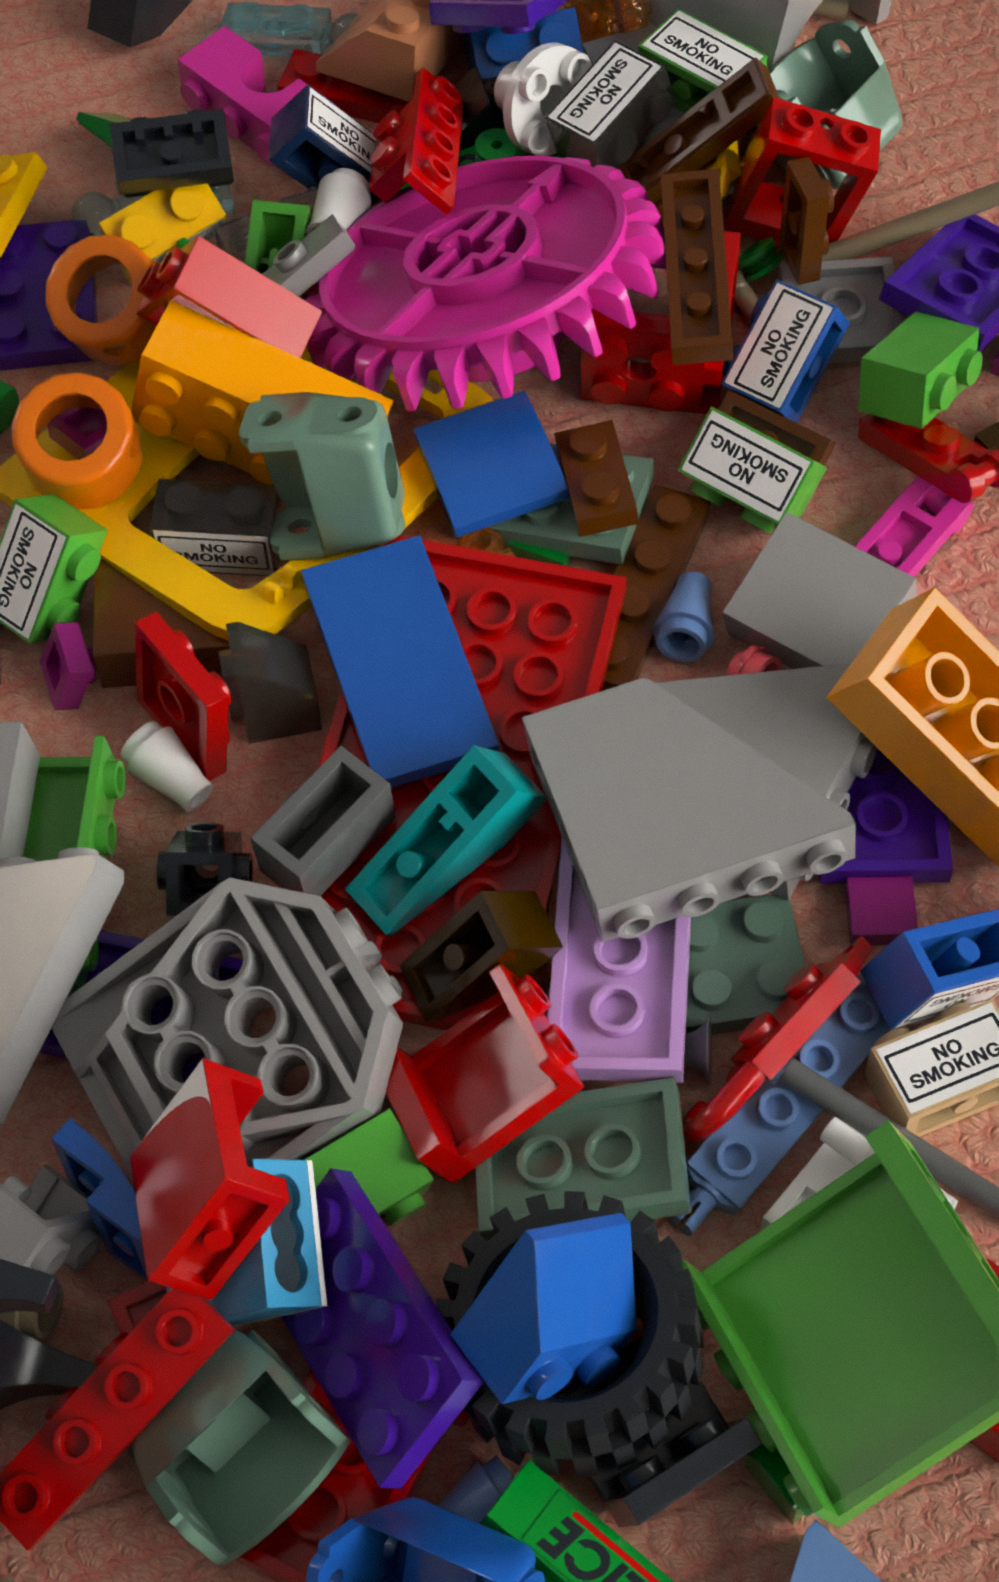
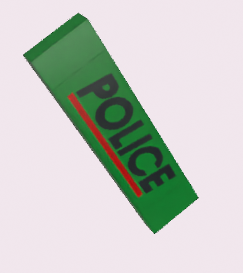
[480,1460,674,1582]

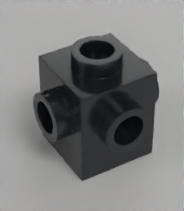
[157,822,253,916]

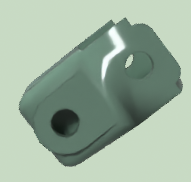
[752,20,903,189]
[239,392,405,560]
[128,1330,352,1566]

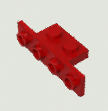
[369,67,464,215]
[0,1288,236,1551]

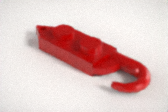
[682,936,874,1142]

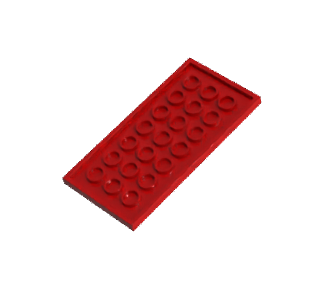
[318,535,627,1030]

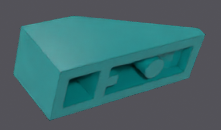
[345,745,548,936]

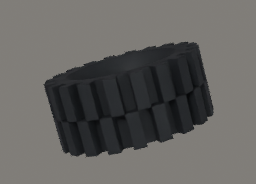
[436,1191,704,1477]

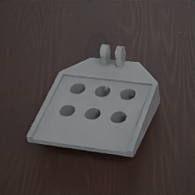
[51,877,403,1178]

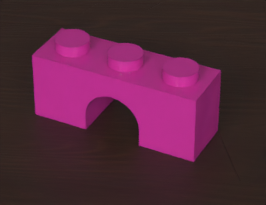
[177,26,336,179]

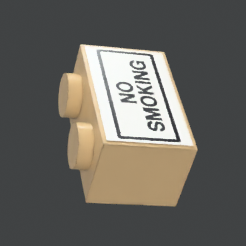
[864,999,999,1137]

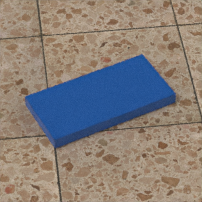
[301,535,499,788]

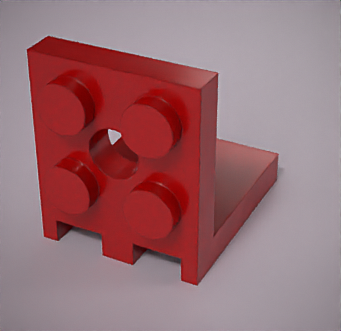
[581,231,741,414]

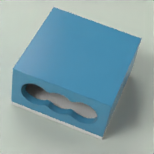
[167,1159,327,1327]

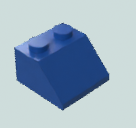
[450,1213,637,1404]

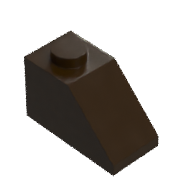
[399,891,563,1023]

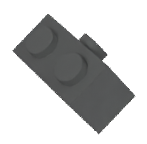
[250,746,396,896]

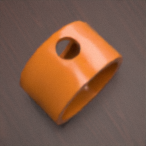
[46,234,156,365]
[12,372,143,510]

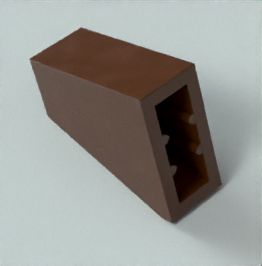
[93,559,260,688]

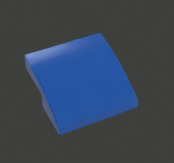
[413,390,570,538]
[51,1118,149,1282]

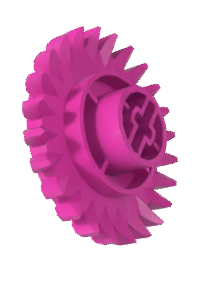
[301,155,666,411]

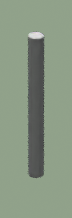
[778,1057,999,1220]

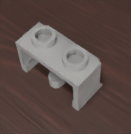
[0,1165,102,1275]

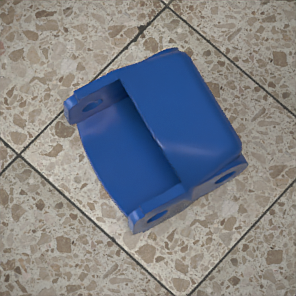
[306,1496,545,1582]

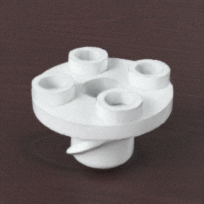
[494,43,592,156]

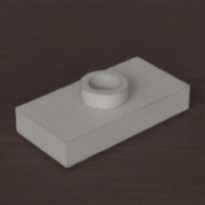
[262,214,356,297]

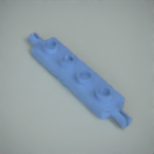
[669,976,890,1236]

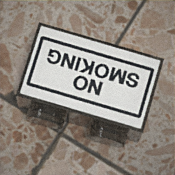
[544,40,676,168]
[150,479,282,576]

